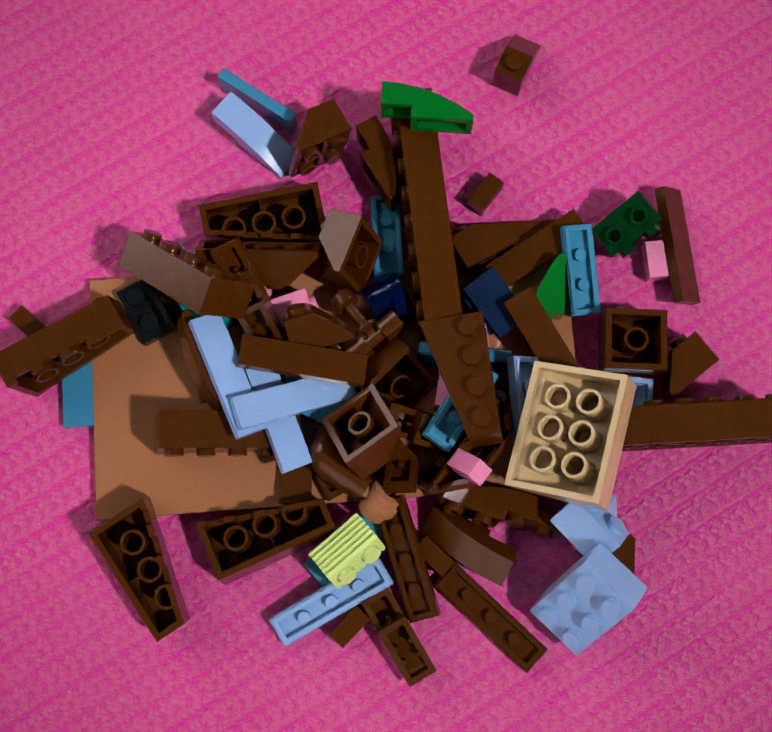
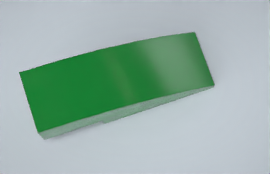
[381,81,473,134]
[523,254,566,348]

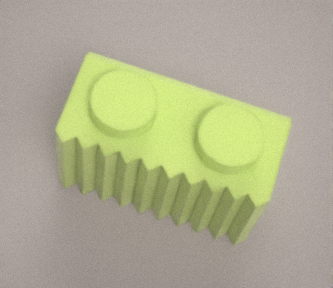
[308,512,386,589]

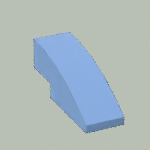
[211,92,295,179]

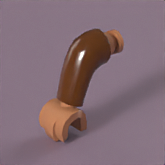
[308,425,399,524]

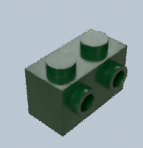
[592,191,664,258]

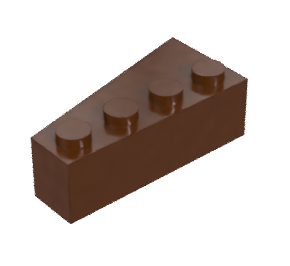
[198,182,325,246]
[119,229,256,319]
[0,295,136,397]
[419,311,504,448]
[155,410,274,457]
[89,497,190,642]
[195,498,337,585]

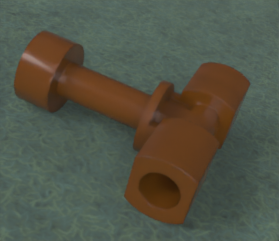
[331,288,406,359]

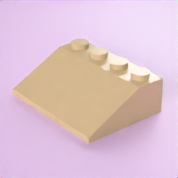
[504,361,637,511]

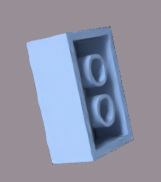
[530,542,648,656]

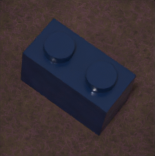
[461,265,517,338]

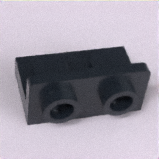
[116,279,178,346]

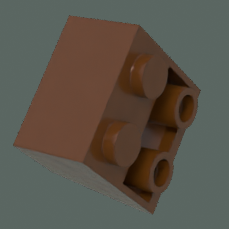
[289,99,352,178]

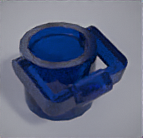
[363,272,415,325]

